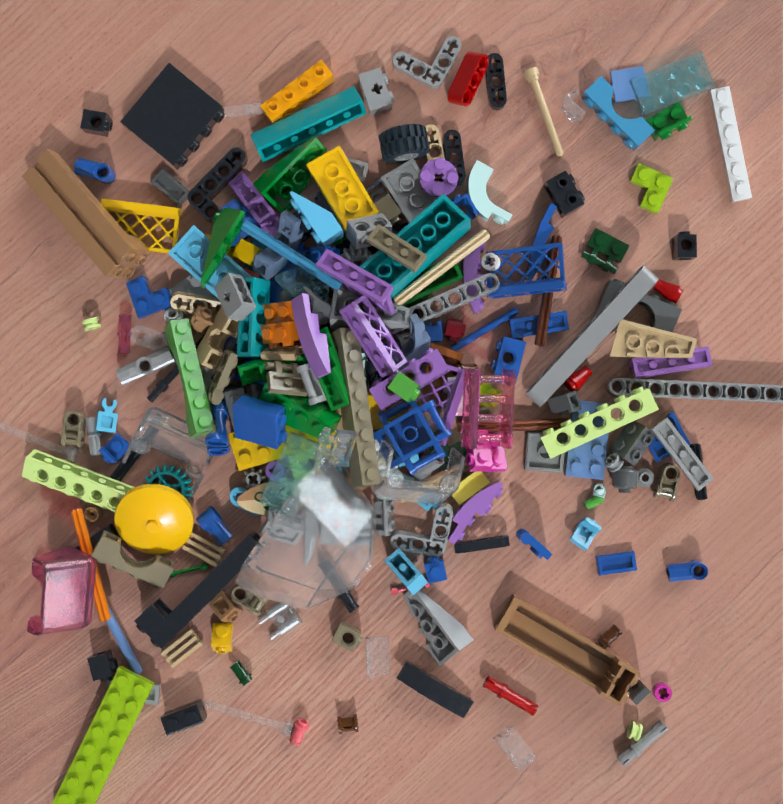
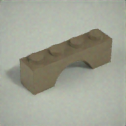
[91,530,174,588]

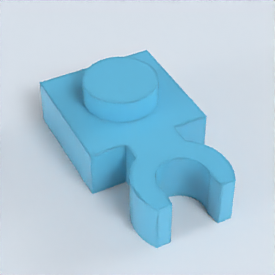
[94,398,118,433]

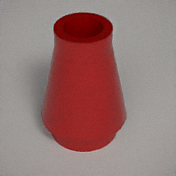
[653,279,684,303]
[564,366,592,392]

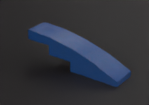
[526,203,557,281]

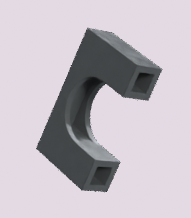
[591,279,682,332]

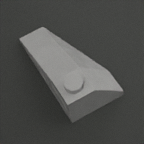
[329,287,410,332]
[403,590,473,666]

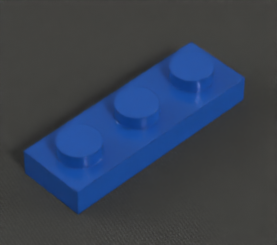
[509,311,569,339]

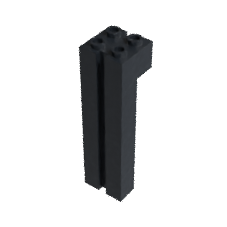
[134,531,267,649]

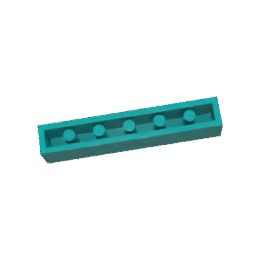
[250,86,367,162]

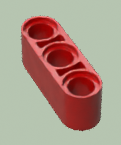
[447,51,489,107]

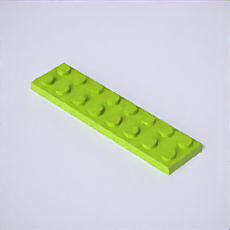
[52,666,155,804]

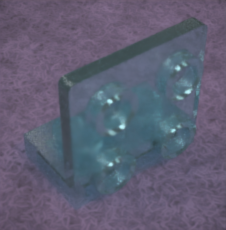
[275,266,329,301]

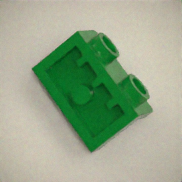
[645,102,693,141]

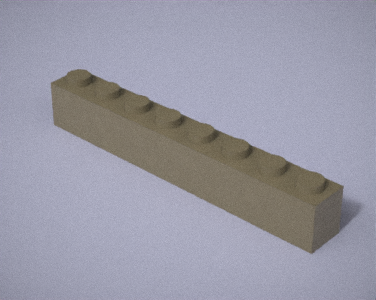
[330,328,380,488]

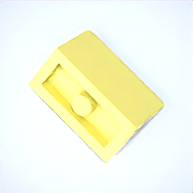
[447,472,490,505]

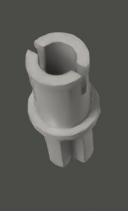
[85,417,102,456]

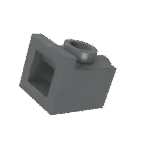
[548,391,582,416]

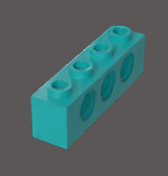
[237,277,270,359]

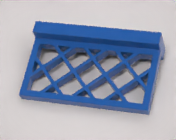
[486,242,567,299]

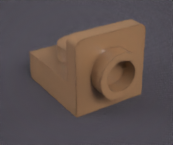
[189,306,215,334]
[209,591,243,623]

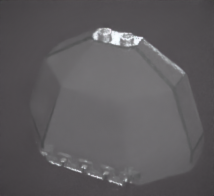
[235,453,376,610]

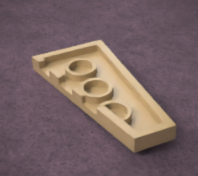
[609,319,697,358]

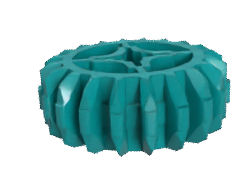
[141,464,194,503]

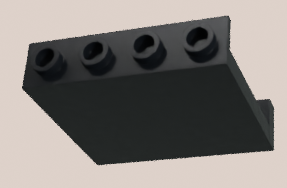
[120,63,225,170]

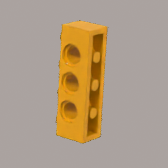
[260,59,334,124]

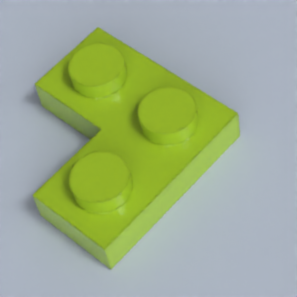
[630,163,674,214]

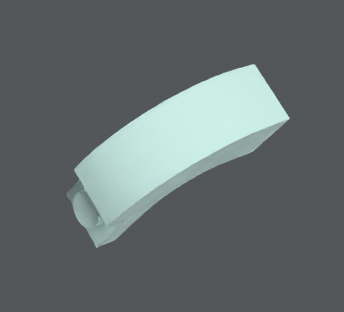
[467,160,512,225]

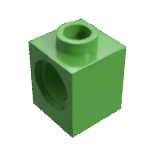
[388,371,421,403]

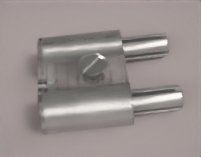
[257,597,302,640]

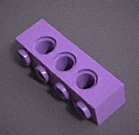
[369,348,450,411]

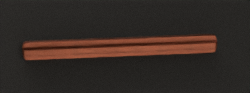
[534,235,562,346]
[457,418,569,433]

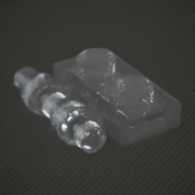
[314,427,357,466]

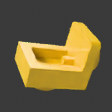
[211,623,233,654]

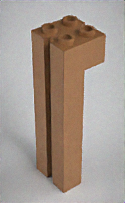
[22,149,150,280]
[493,594,640,706]

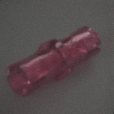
[117,314,133,354]

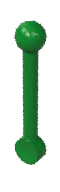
[170,562,208,578]

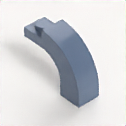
[253,210,303,280]
[386,314,431,378]

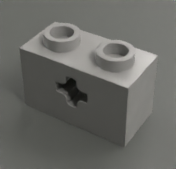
[358,68,395,116]
[214,273,256,321]

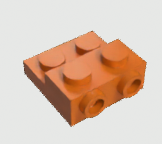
[260,301,299,348]

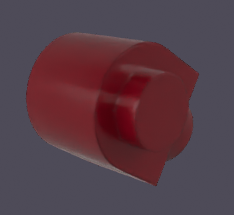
[443,317,466,343]

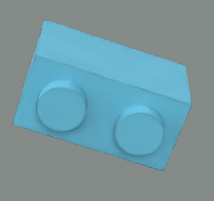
[384,548,428,595]

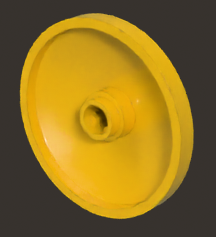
[114,484,194,554]

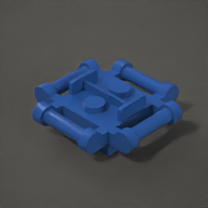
[373,400,452,475]

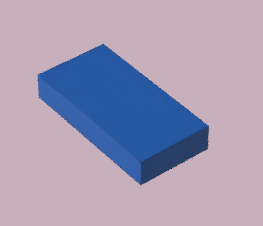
[595,550,637,576]

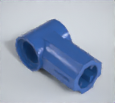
[74,158,116,184]
[196,506,234,546]
[666,560,708,582]

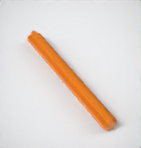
[71,508,111,622]

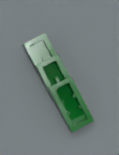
[318,327,350,411]
[237,353,308,385]

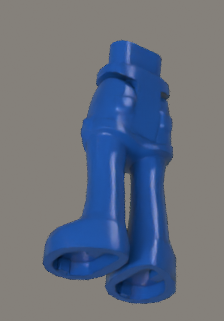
[205,388,230,456]

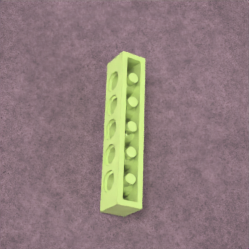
[540,386,659,459]
[22,449,135,512]

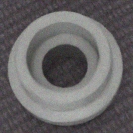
[637,468,654,487]

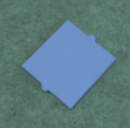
[610,66,649,103]

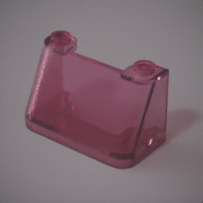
[27,546,96,636]

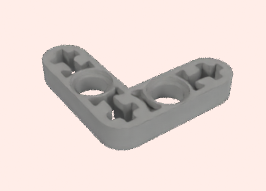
[393,36,461,89]
[391,503,453,557]

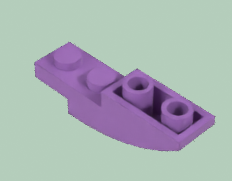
[462,234,487,315]
[448,481,503,544]

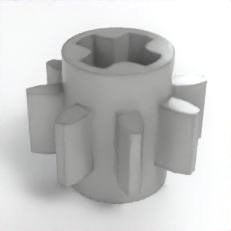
[242,467,267,489]

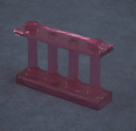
[461,368,516,449]

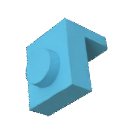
[569,517,602,551]

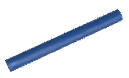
[450,307,519,351]

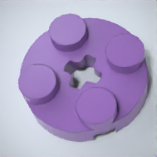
[419,158,458,197]

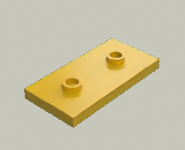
[306,145,379,233]

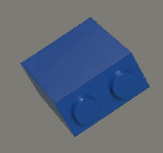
[232,395,288,449]

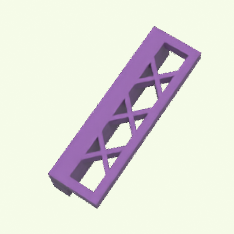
[339,295,407,377]
[628,346,713,379]

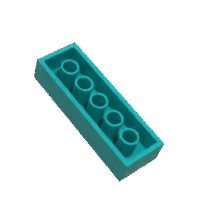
[360,193,471,299]

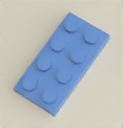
[564,400,611,480]

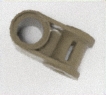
[61,410,86,448]
[653,463,681,502]
[231,583,270,616]

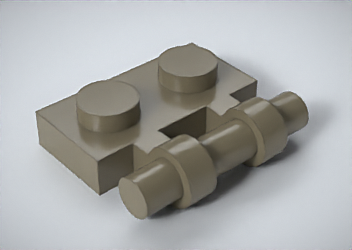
[265,361,307,397]

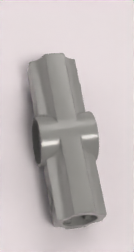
[116,347,176,385]

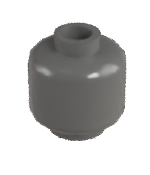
[612,465,638,493]

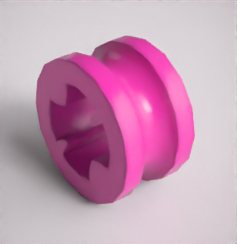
[653,683,672,702]

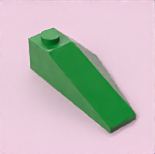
[253,136,327,212]
[201,208,245,289]

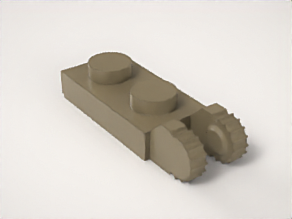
[207,349,238,405]

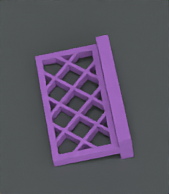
[316,249,395,316]
[407,363,470,446]

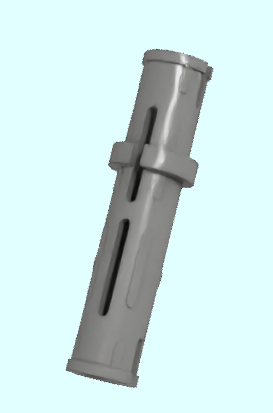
[617,720,669,767]

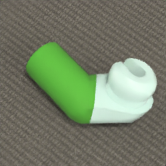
[584,484,606,510]

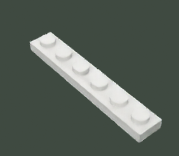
[708,86,752,203]

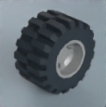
[379,124,430,163]

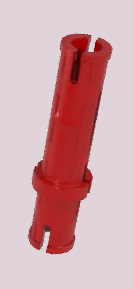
[483,676,538,716]

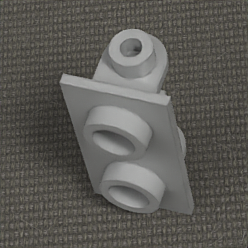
[374,496,395,536]

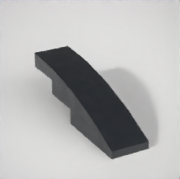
[396,661,474,718]

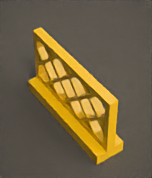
[101,198,182,253]

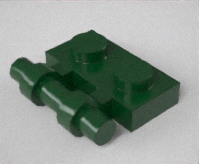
[581,228,630,274]

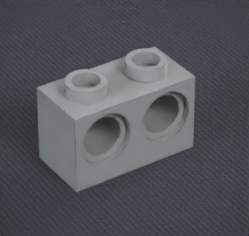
[346,213,392,250]

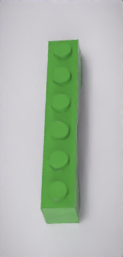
[164,318,215,438]

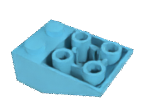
[289,191,344,246]

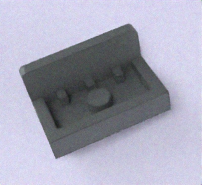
[609,421,655,466]

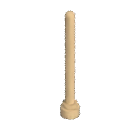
[523,67,564,157]

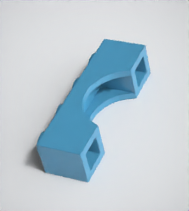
[581,76,655,151]

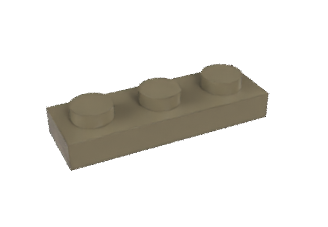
[367,224,427,273]

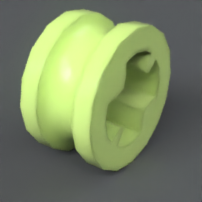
[82,317,101,331]
[627,721,643,741]

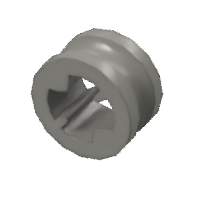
[604,453,624,472]

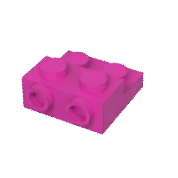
[463,429,508,472]

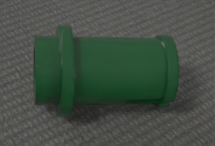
[229,660,253,686]

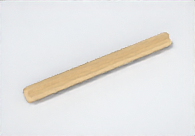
[393,229,490,305]

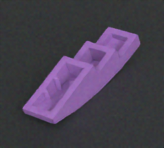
[228,172,280,237]
[291,293,331,378]

